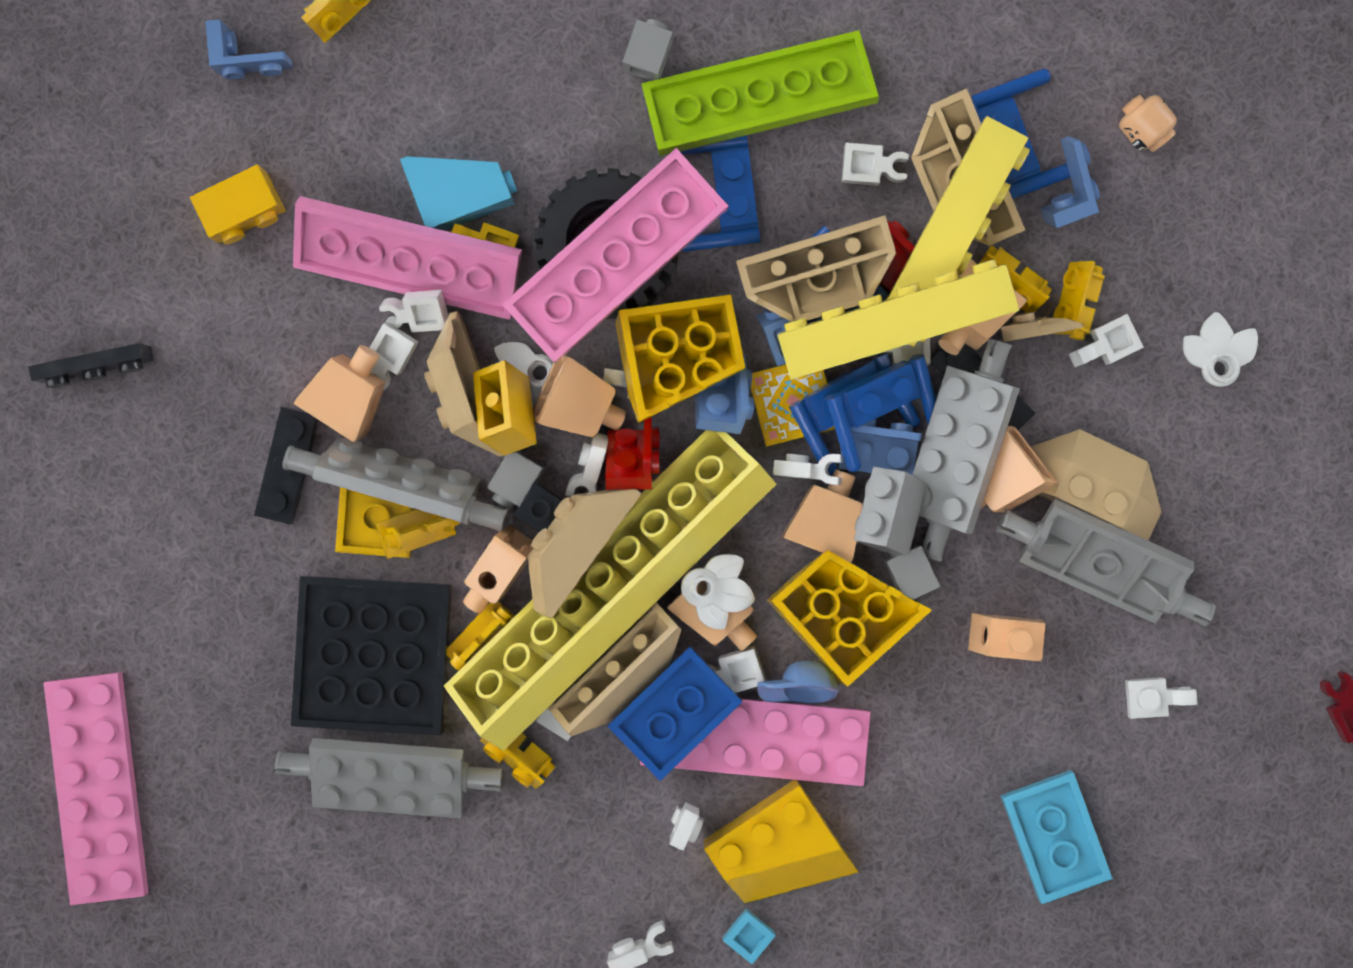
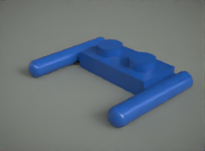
[971,69,1070,199]
[668,135,760,252]
[789,352,920,476]
[826,354,936,472]

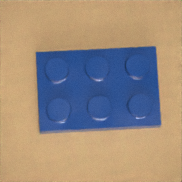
[607,646,742,781]

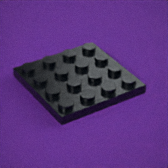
[291,576,452,735]

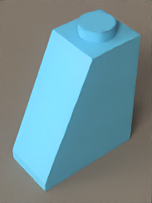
[400,156,518,231]

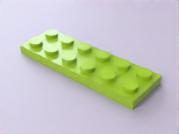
[641,30,879,157]

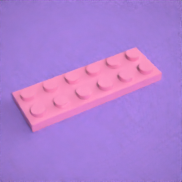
[502,148,728,363]
[293,196,522,320]
[43,672,149,905]
[640,698,871,786]

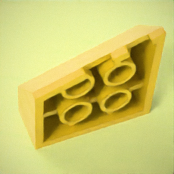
[615,295,745,423]
[767,550,932,687]
[703,780,858,903]

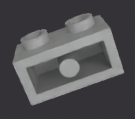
[854,467,927,556]

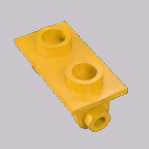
[301,0,371,43]
[978,245,1052,313]
[1053,261,1105,341]
[376,509,460,559]
[447,601,515,671]
[480,733,556,789]

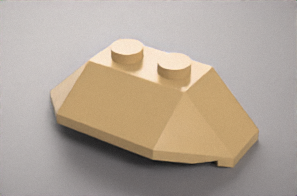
[911,88,1026,246]
[736,215,896,322]
[424,311,506,457]
[1031,429,1161,540]
[528,489,642,618]
[548,603,682,736]

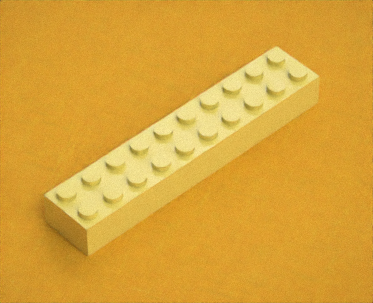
[444,430,777,751]

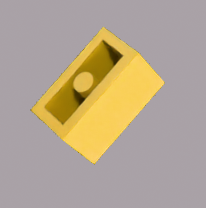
[189,164,286,245]
[473,360,537,456]

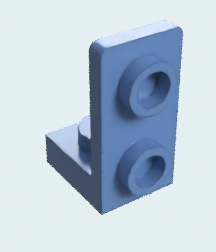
[205,19,293,80]
[1041,136,1100,228]

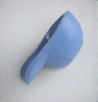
[757,661,840,704]

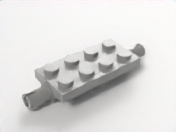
[912,338,1020,561]
[282,438,508,532]
[996,498,1216,627]
[275,738,503,818]

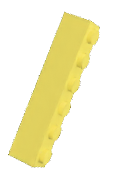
[886,116,1030,347]
[777,259,1020,380]

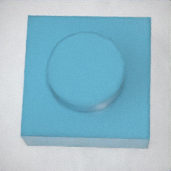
[723,908,776,964]

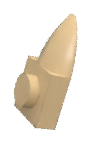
[1001,312,1083,342]

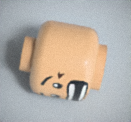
[1119,94,1177,152]

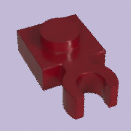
[1319,671,1353,744]

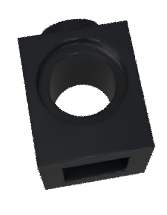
[514,483,563,532]

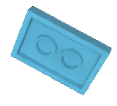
[1000,770,1113,904]

